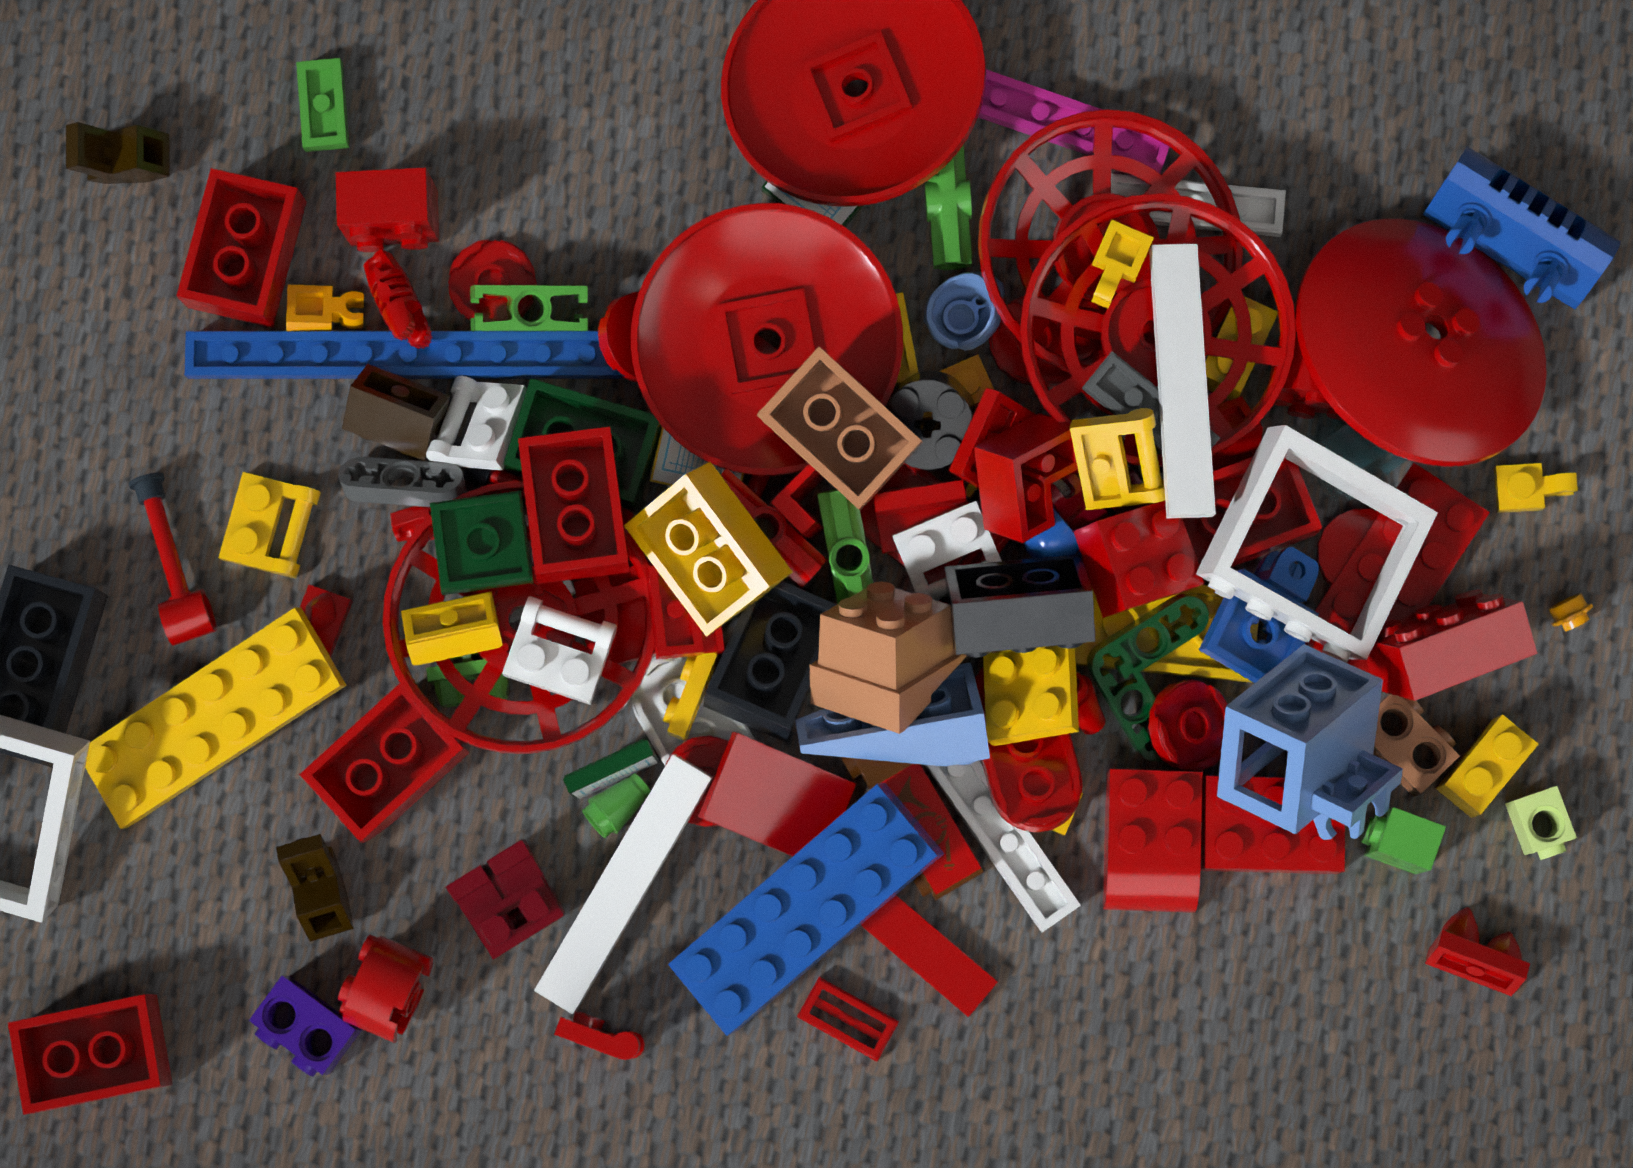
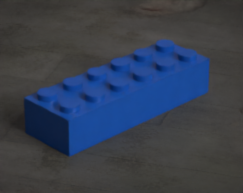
[668,783,944,1036]

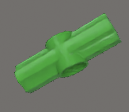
[925,145,972,271]
[817,489,874,604]

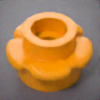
[1548,593,1593,632]

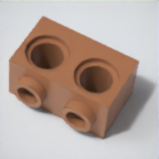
[1373,694,1460,797]

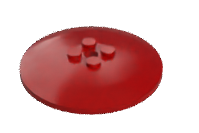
[721,0,986,207]
[631,203,903,476]
[1295,219,1547,467]

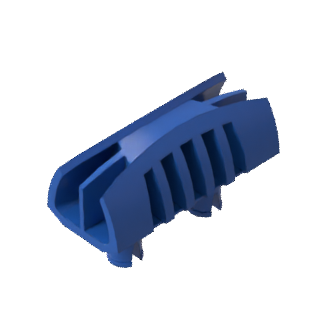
[1422,146,1621,310]

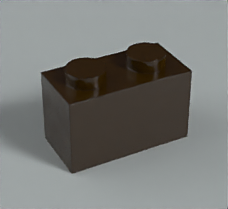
[342,363,450,461]

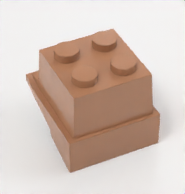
[810,582,967,734]

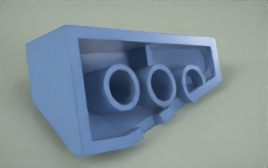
[795,663,990,767]

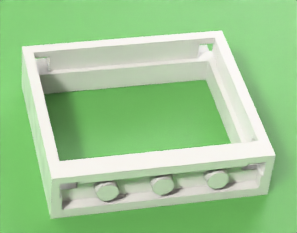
[1196,425,1438,663]
[0,715,90,923]

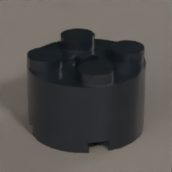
[886,371,976,470]

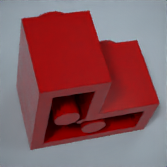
[974,413,1078,543]

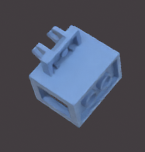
[1217,644,1403,840]

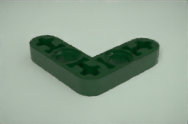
[1087,594,1209,762]

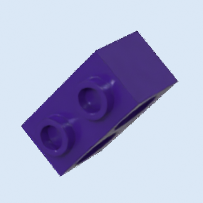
[248,975,363,1077]

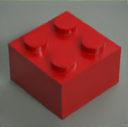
[335,167,439,252]
[1073,500,1205,618]

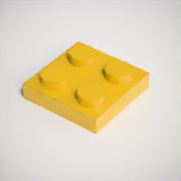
[983,645,1079,746]

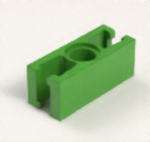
[470,285,588,331]

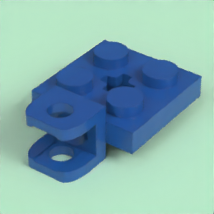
[1199,547,1319,683]

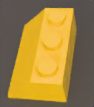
[624,462,792,636]

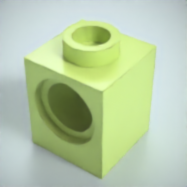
[1505,786,1577,860]

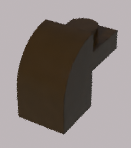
[66,122,170,184]
[276,834,354,942]

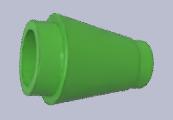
[582,773,651,838]

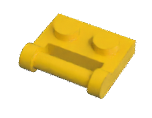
[1070,408,1165,510]
[218,472,321,579]

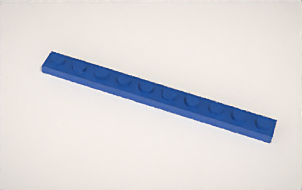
[184,331,625,379]

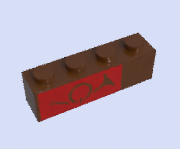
[841,757,984,902]

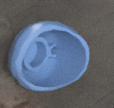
[924,272,1005,351]

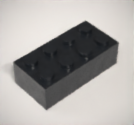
[0,564,108,768]

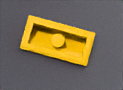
[401,591,502,665]

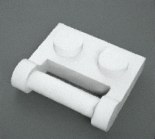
[426,376,527,470]
[892,501,1002,601]
[502,596,617,705]

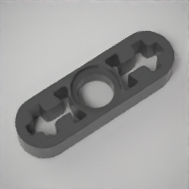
[338,457,467,507]

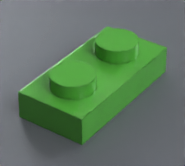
[296,58,350,152]

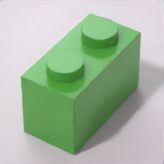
[1361,807,1446,875]

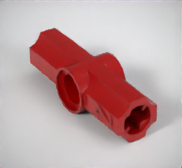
[720,468,827,589]

